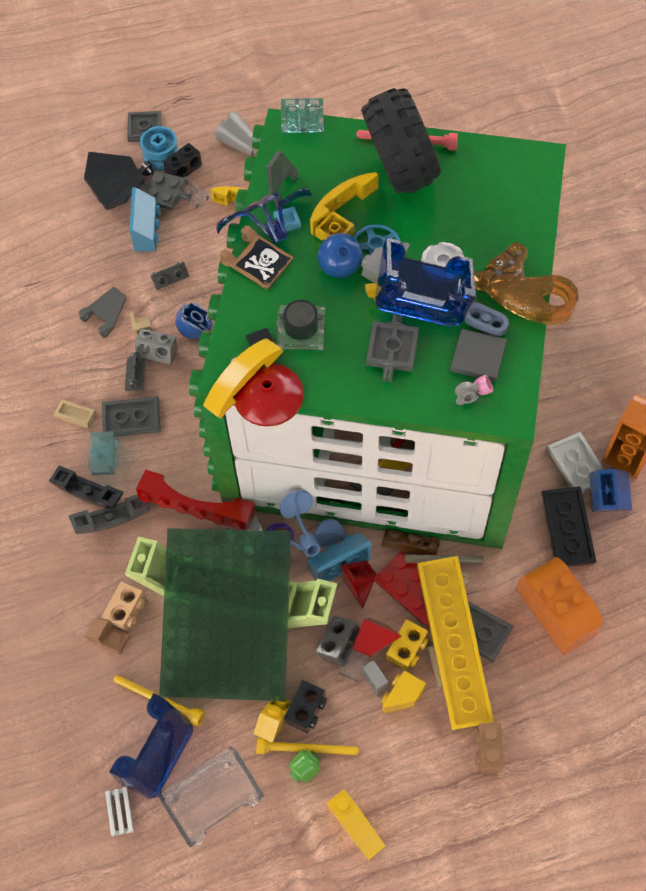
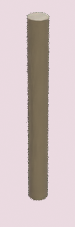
[404,555,484,564]

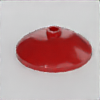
[233,363,304,427]

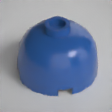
[317,233,363,279]
[175,303,213,339]

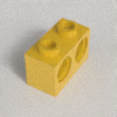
[386,619,429,672]

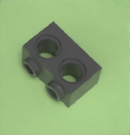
[316,616,360,667]

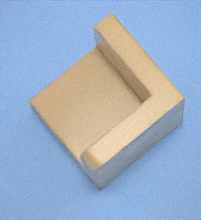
[130,312,152,339]

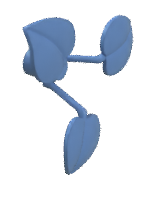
[257,490,347,564]

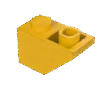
[381,670,426,713]
[253,694,292,743]

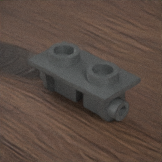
[150,261,189,290]
[125,352,146,391]

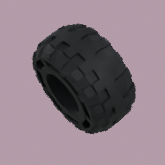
[361,88,441,194]

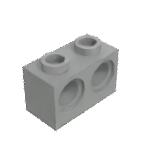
[135,329,177,365]

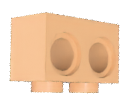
[102,582,146,633]

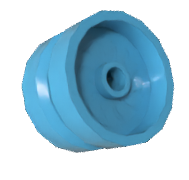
[140,126,179,170]

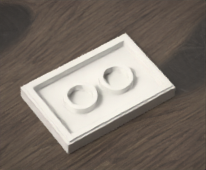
[546,432,604,493]

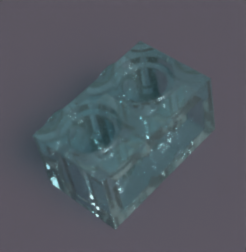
[281,98,324,133]

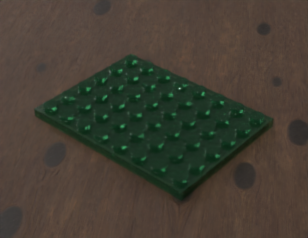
[159,528,291,701]

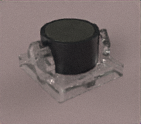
[277,300,325,350]

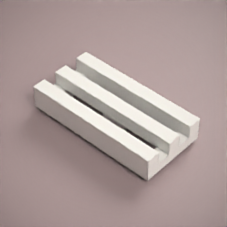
[105,787,134,837]

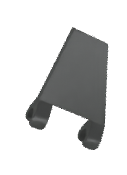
[266,150,299,206]
[79,286,126,338]

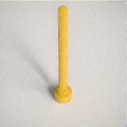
[113,675,205,727]
[256,737,360,755]

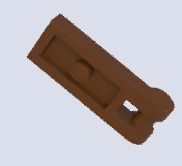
[382,529,440,555]

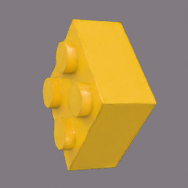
[315,211,354,241]

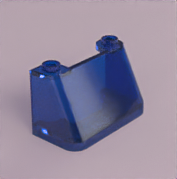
[375,238,476,327]
[109,693,193,799]

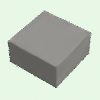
[362,660,388,696]

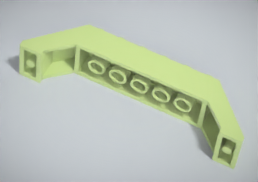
[125,536,337,629]

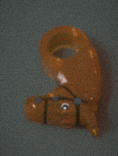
[467,243,579,325]

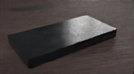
[541,486,597,567]

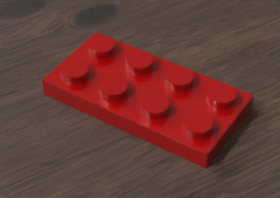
[373,551,431,631]

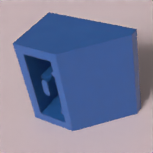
[589,469,632,512]

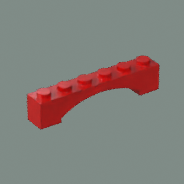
[136,469,256,532]

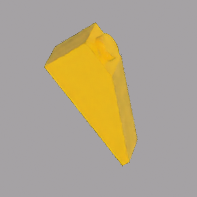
[327,789,386,861]

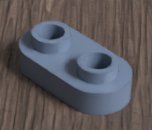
[464,303,509,337]

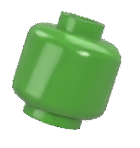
[289,750,321,783]

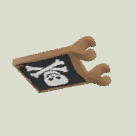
[220,225,294,290]

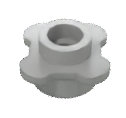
[455,382,479,405]

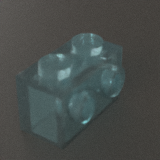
[88,432,119,475]

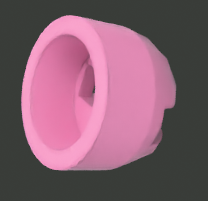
[474,375,493,395]

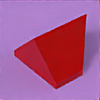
[341,561,377,609]
[352,617,402,657]

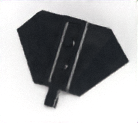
[84,152,154,210]

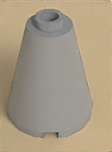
[215,111,258,156]

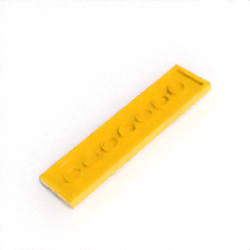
[417,556,494,731]

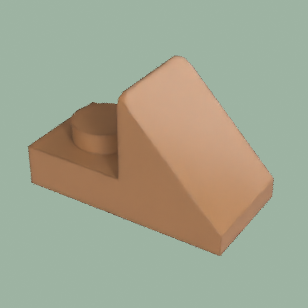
[84,619,130,655]

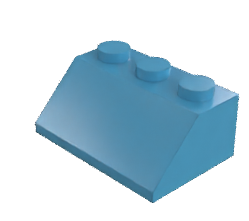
[129,187,161,251]
[307,533,372,581]

